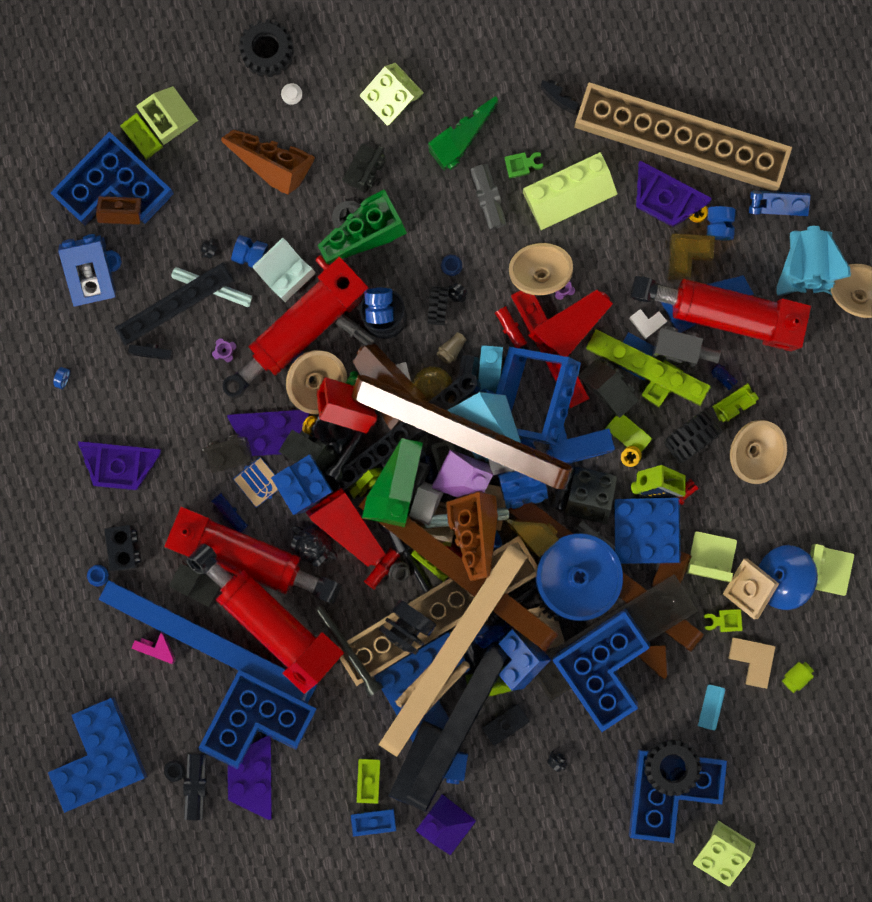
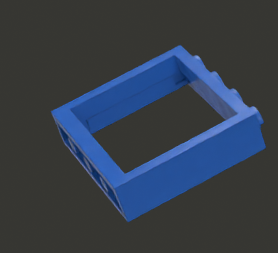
[496,347,581,446]

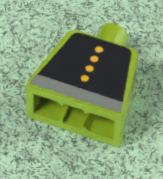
[631,465,686,498]

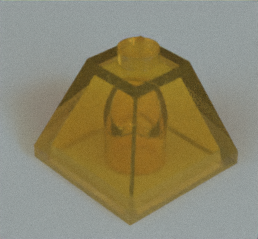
[505,518,559,557]

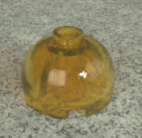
[412,366,453,402]

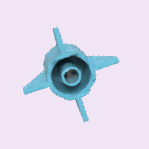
[777,226,851,296]

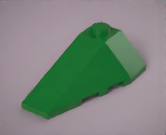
[428,96,498,171]
[317,189,407,264]
[362,438,423,527]

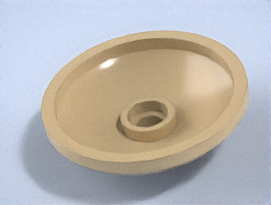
[509,243,573,295]
[831,264,872,318]
[286,350,347,414]
[730,420,787,484]

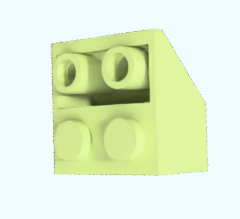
[136,86,198,145]

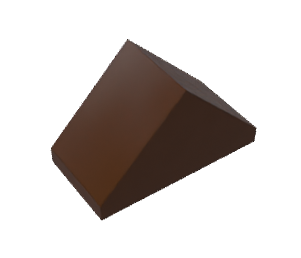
[638,645,667,679]

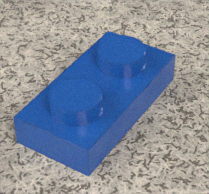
[351,809,396,837]

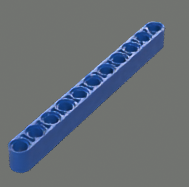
[99,580,317,704]

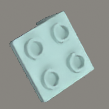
[253,238,315,302]

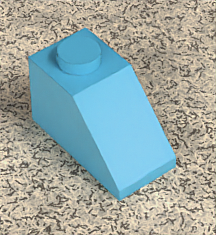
[478,345,503,392]

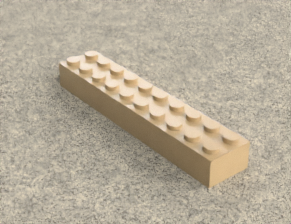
[574,82,792,192]
[338,536,537,686]

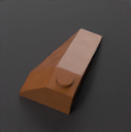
[221,129,315,195]
[446,491,498,581]

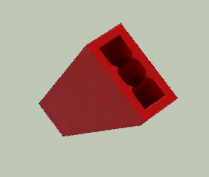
[528,290,613,357]
[306,488,386,567]

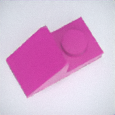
[131,632,175,664]

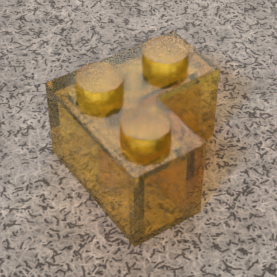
[667,233,715,280]

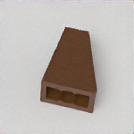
[353,344,426,430]

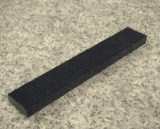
[114,262,235,346]

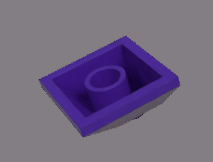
[416,794,476,855]

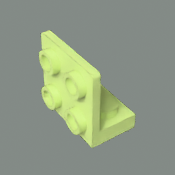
[360,63,424,125]
[686,532,737,582]
[810,544,854,596]
[693,821,755,886]

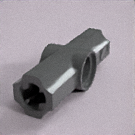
[470,164,507,230]

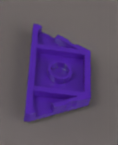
[636,161,712,228]
[227,410,309,457]
[78,441,161,490]
[228,736,272,820]

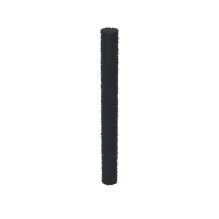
[402,549,432,593]

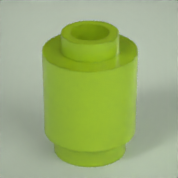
[782,662,814,693]

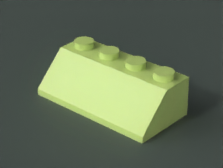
[523,152,617,230]

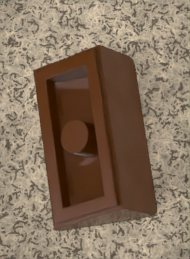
[96,196,142,225]
[652,552,692,596]

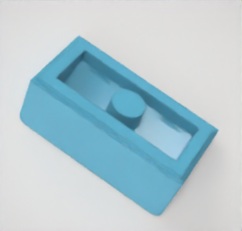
[698,685,725,731]

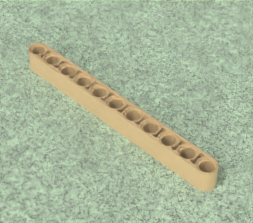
[379,544,528,757]

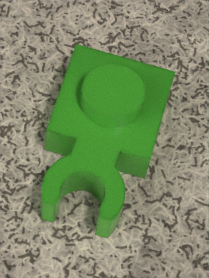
[504,152,543,179]

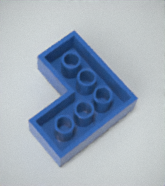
[51,131,174,226]
[553,608,650,732]
[374,632,471,742]
[199,670,316,769]
[48,697,147,813]
[629,749,727,843]

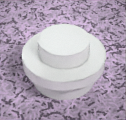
[281,83,302,105]

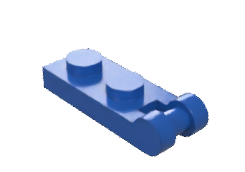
[749,190,811,216]

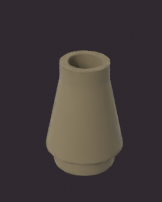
[437,332,467,364]

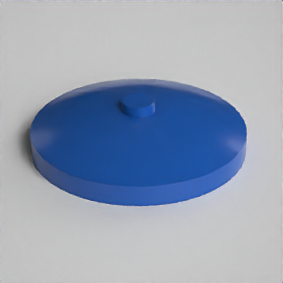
[536,534,623,621]

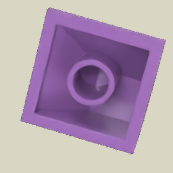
[432,450,493,498]

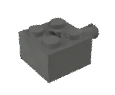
[652,326,721,368]

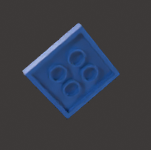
[615,498,681,564]

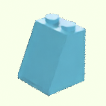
[448,392,521,462]

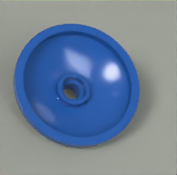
[759,545,818,610]

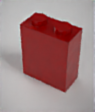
[317,377,377,433]

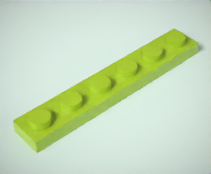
[586,329,711,406]

